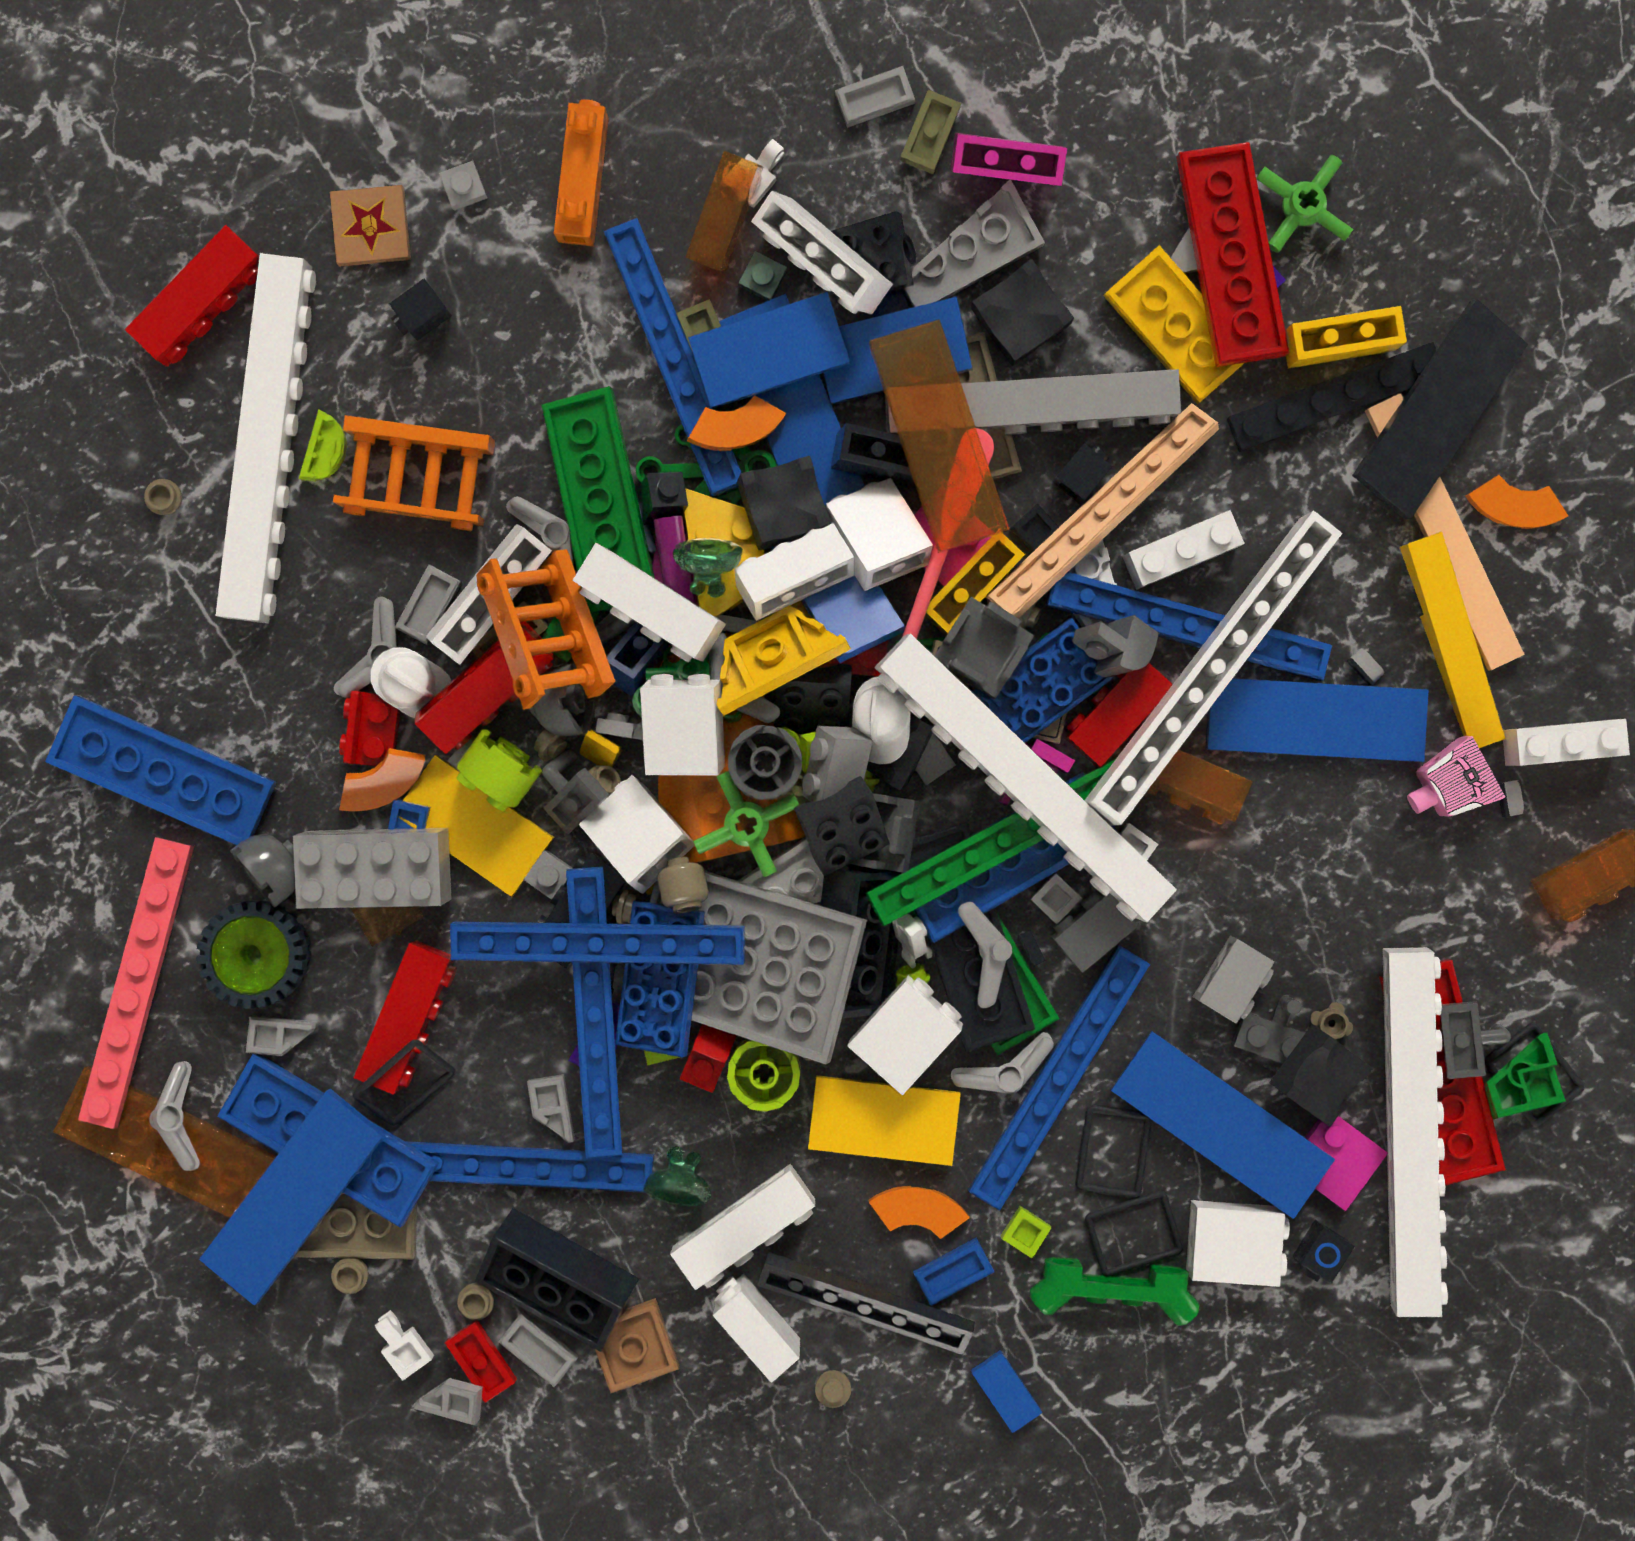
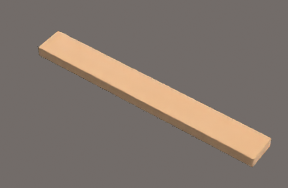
[1365,393,1525,671]
[986,403,1219,618]

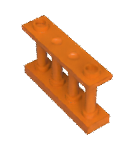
[333,415,495,531]
[476,549,616,710]

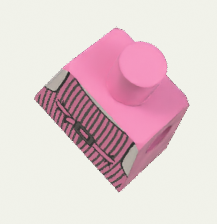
[1407,736,1505,817]

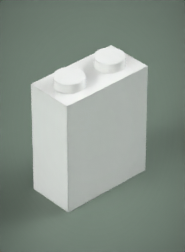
[826,478,933,591]
[640,674,725,775]
[579,775,695,894]
[847,975,963,1095]
[1186,1200,1290,1287]
[713,1273,800,1383]

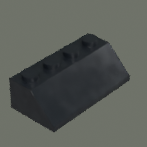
[820,864,902,1018]
[475,1208,640,1352]

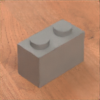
[802,726,873,802]
[1193,936,1274,1024]

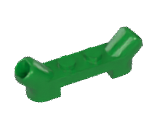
[1029,1257,1200,1326]

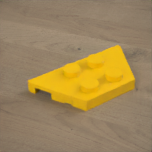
[683,489,765,618]
[717,605,851,716]

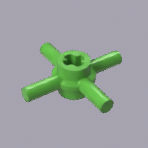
[1256,155,1353,253]
[693,771,799,877]

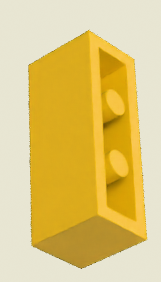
[1285,306,1407,369]
[925,529,1025,636]

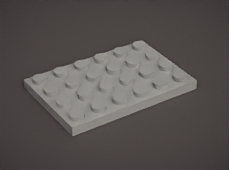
[650,871,867,1064]

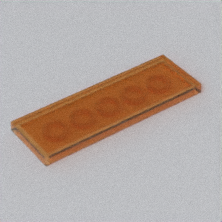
[868,319,1010,553]
[53,1065,276,1218]

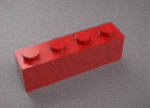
[124,225,259,367]
[415,621,554,754]
[353,940,457,1095]

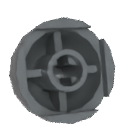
[530,663,595,736]
[728,725,802,800]
[230,834,295,908]

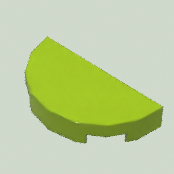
[299,409,347,482]

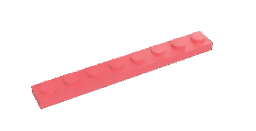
[78,837,194,1129]

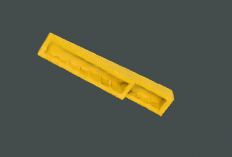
[1400,531,1505,748]

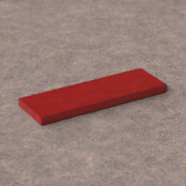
[1176,142,1290,367]
[1379,959,1506,1186]

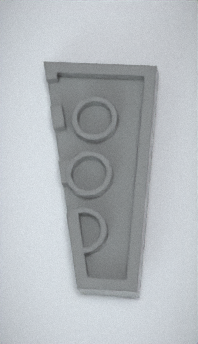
[903,180,1045,307]

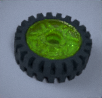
[196,900,311,1009]

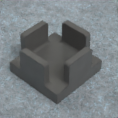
[934,597,1034,700]
[851,793,920,873]

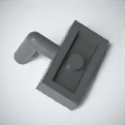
[542,749,609,835]
[1231,996,1305,1064]
[1439,1001,1511,1079]

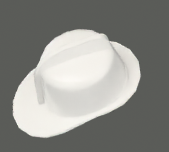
[371,648,451,718]
[852,677,911,764]

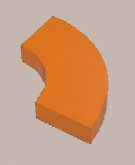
[687,395,786,451]
[1465,475,1568,529]
[339,748,425,811]
[868,1186,970,1239]

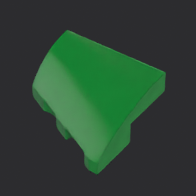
[1485,1033,1566,1120]

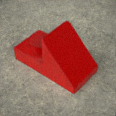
[680,1024,737,1093]

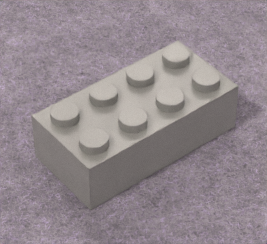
[293,828,452,909]

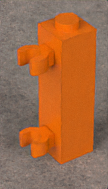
[554,99,609,246]

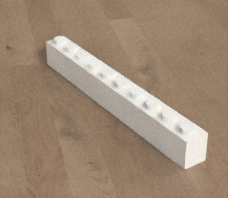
[215,253,316,624]
[1084,510,1342,826]
[874,634,1177,922]
[1383,947,1448,1317]

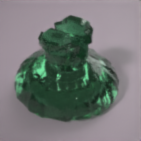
[673,538,743,598]
[643,1146,711,1207]

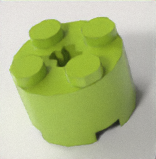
[456,729,542,812]
[727,1038,801,1112]

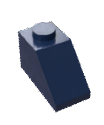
[607,622,671,697]

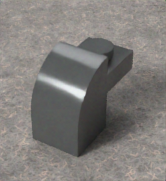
[1072,615,1159,677]

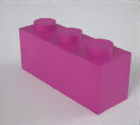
[950,133,1067,186]

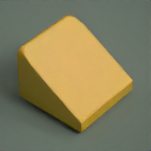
[580,730,622,767]

